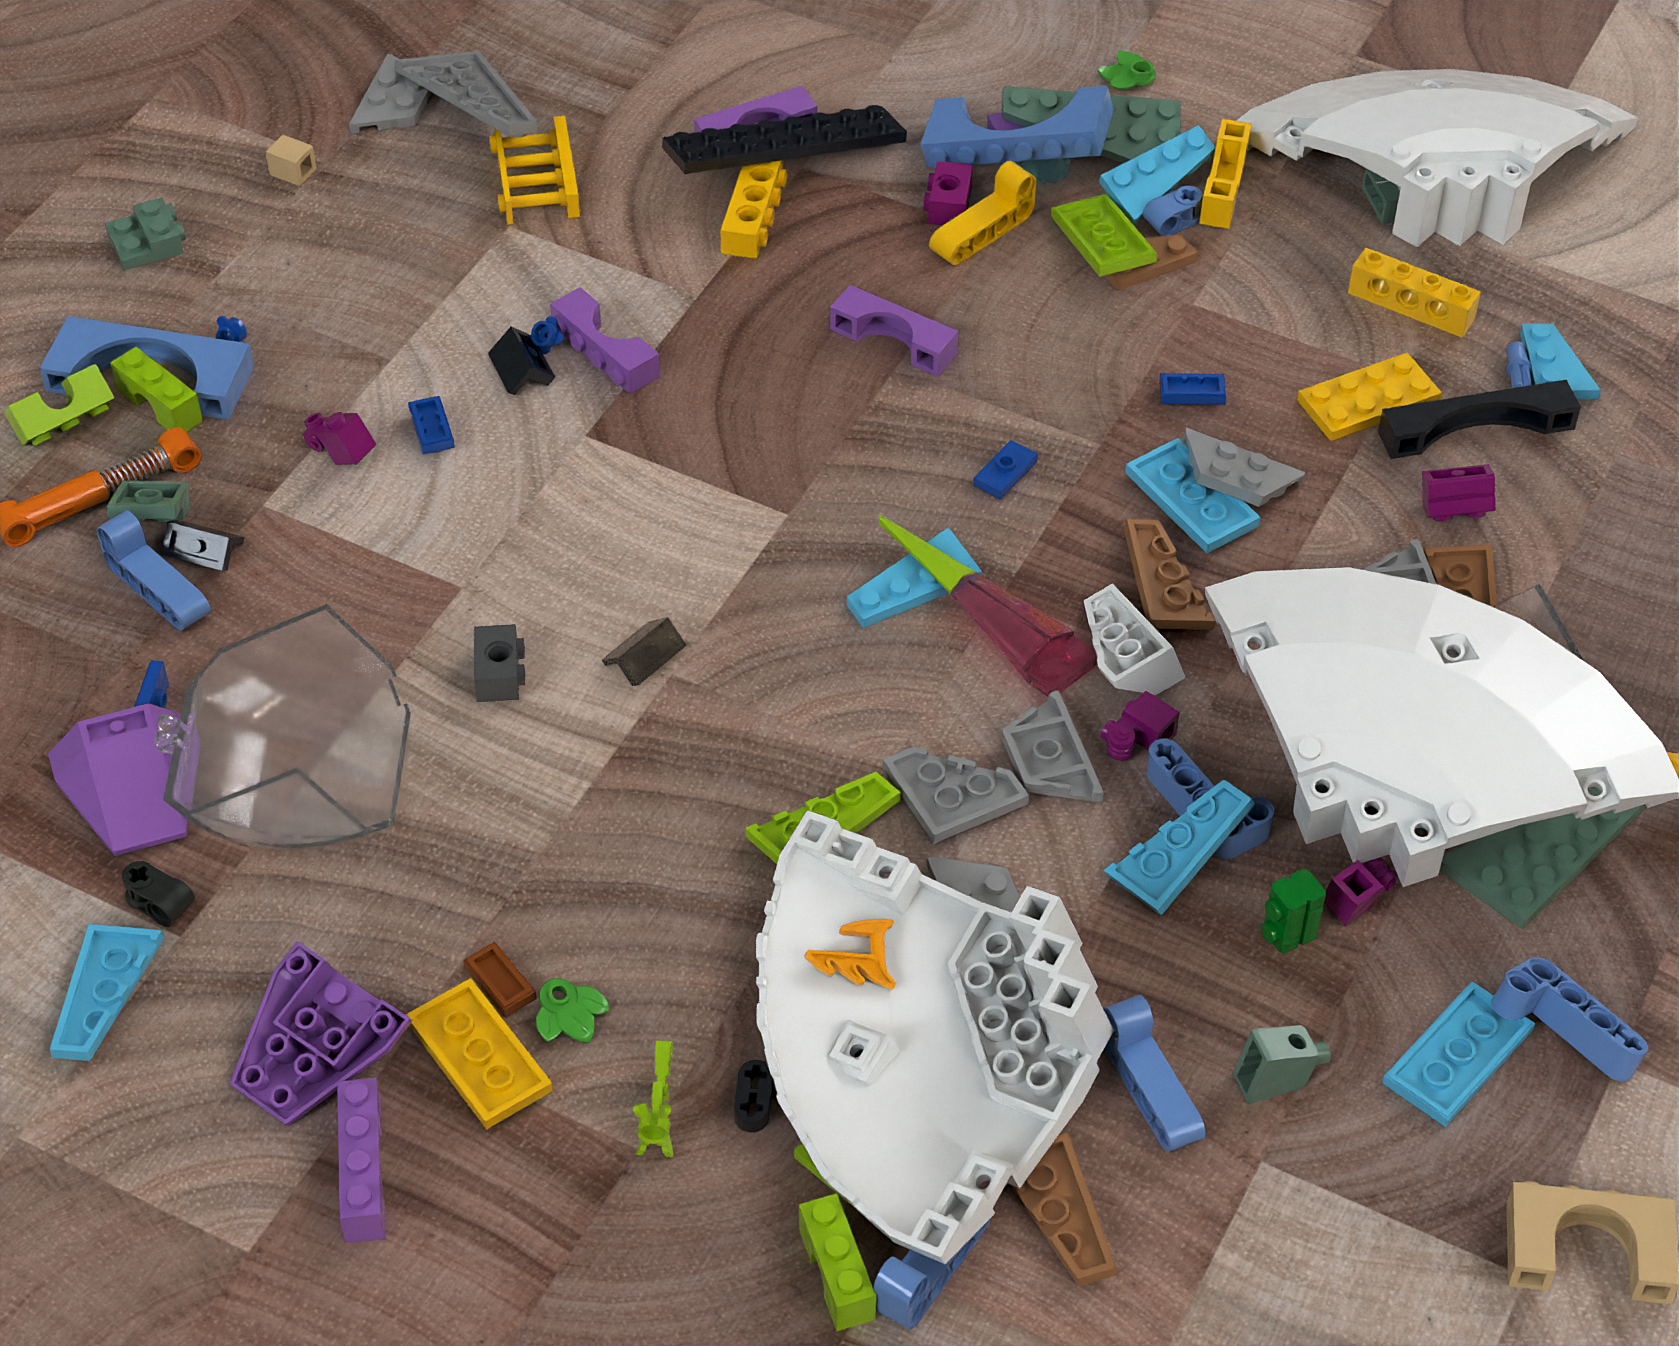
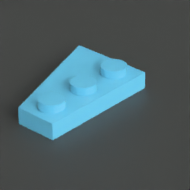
[1520,324,1601,399]

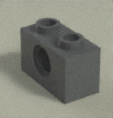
[474,624,525,702]

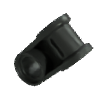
[122,861,195,927]

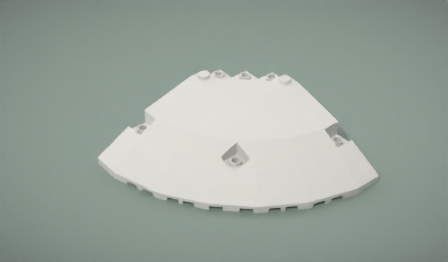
[1236,69,1638,247]
[1205,567,1679,887]
[756,811,1114,1264]

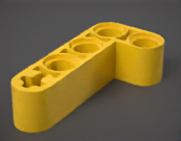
[929,161,1036,265]

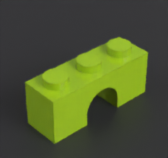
[110,347,203,432]
[3,363,115,447]
[799,1193,876,1331]

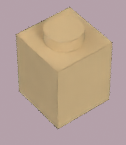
[266,135,316,186]

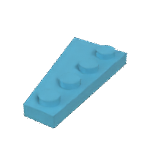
[1099,125,1216,225]
[847,527,982,628]
[1103,780,1255,915]
[49,924,164,1061]

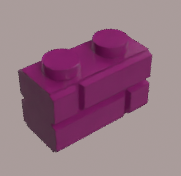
[1422,464,1496,521]

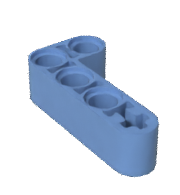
[96,510,211,631]
[1146,739,1275,859]
[1491,957,1648,1082]
[1103,994,1205,1152]
[874,1218,991,1330]

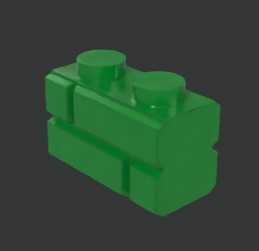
[1261,868,1326,954]

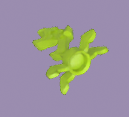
[633,1040,673,1157]

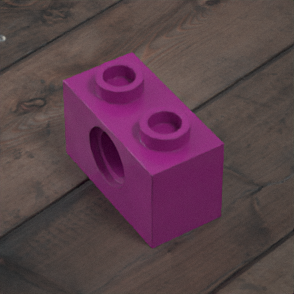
[923,161,973,226]

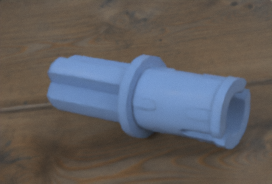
[1506,342,1532,388]

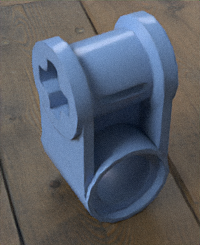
[1143,186,1202,236]

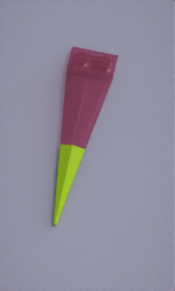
[879,515,1097,697]

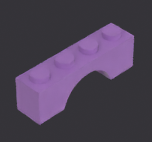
[694,86,817,132]
[830,285,959,377]
[550,287,660,394]
[337,1078,386,1243]

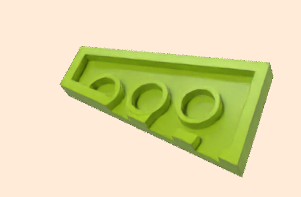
[745,771,901,864]

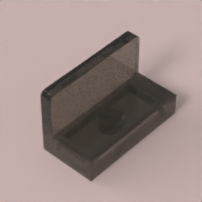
[602,617,687,686]

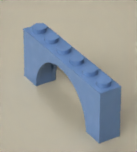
[920,86,1114,168]
[40,316,254,420]

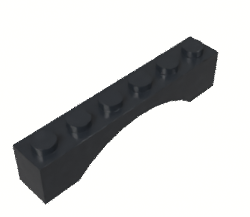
[1378,380,1581,459]

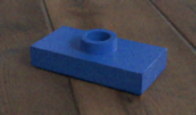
[1159,373,1226,405]
[408,396,455,455]
[973,440,1038,500]
[134,660,169,709]

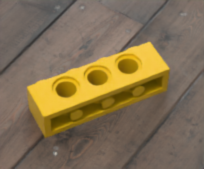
[720,160,787,259]
[1348,248,1481,338]

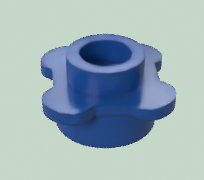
[216,316,247,342]
[531,316,564,354]

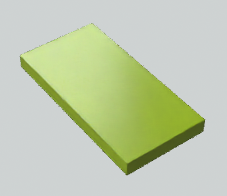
[1051,194,1157,277]

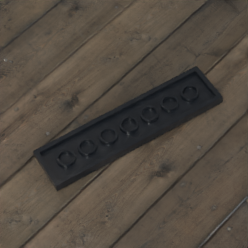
[662,105,907,174]

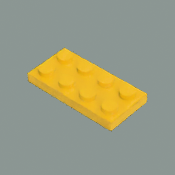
[1297,352,1442,441]
[405,978,553,1130]

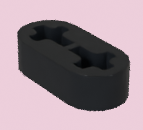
[734,1060,773,1133]

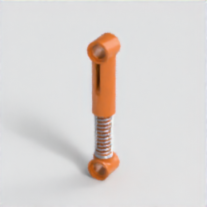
[0,427,202,547]

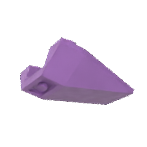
[48,703,198,856]
[230,941,412,1126]

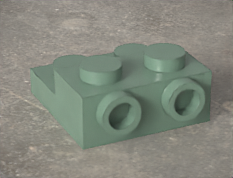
[105,197,186,270]
[107,481,191,523]

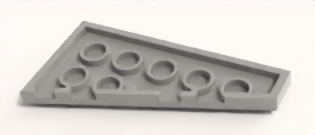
[395,51,537,138]

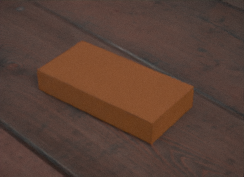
[463,942,537,1017]

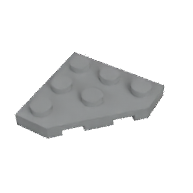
[882,746,1029,844]

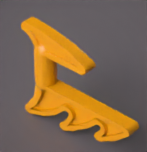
[804,919,896,990]

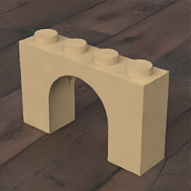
[1506,1181,1679,1305]

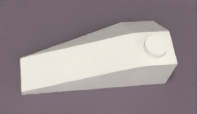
[1084,583,1186,695]

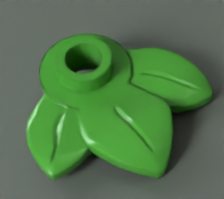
[1098,50,1156,90]
[536,978,609,1043]

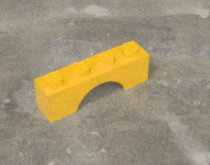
[1199,119,1252,229]

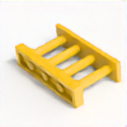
[489,116,580,225]

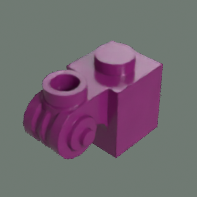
[303,412,377,465]
[1100,691,1180,761]
[1324,857,1398,926]

